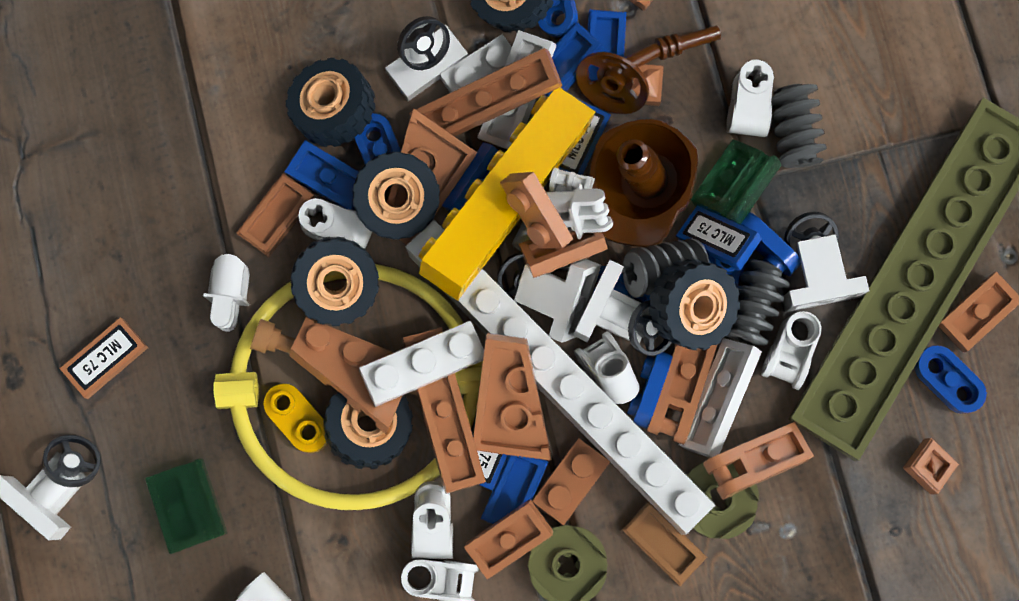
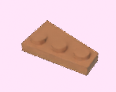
[386,108,477,245]
[289,317,403,434]
[473,333,551,461]

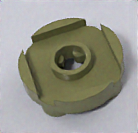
[686,462,759,539]
[528,525,608,601]

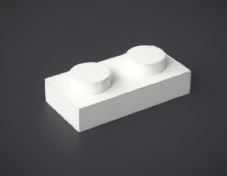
[440,34,512,93]

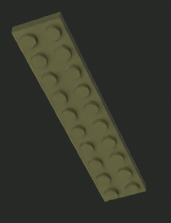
[788,97,1019,461]

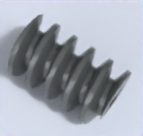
[771,84,827,168]
[622,238,709,298]
[724,259,790,346]

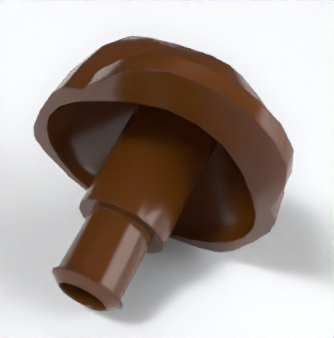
[589,119,698,247]

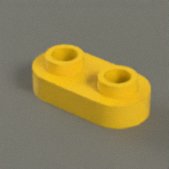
[264,384,327,453]

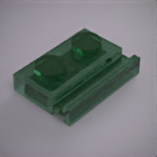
[691,139,782,225]
[145,458,228,554]

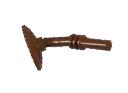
[576,26,721,114]

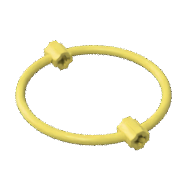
[213,264,483,510]

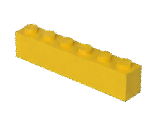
[418,88,595,301]

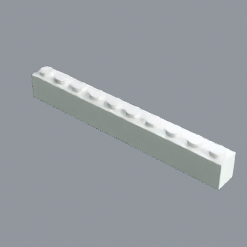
[405,220,715,535]

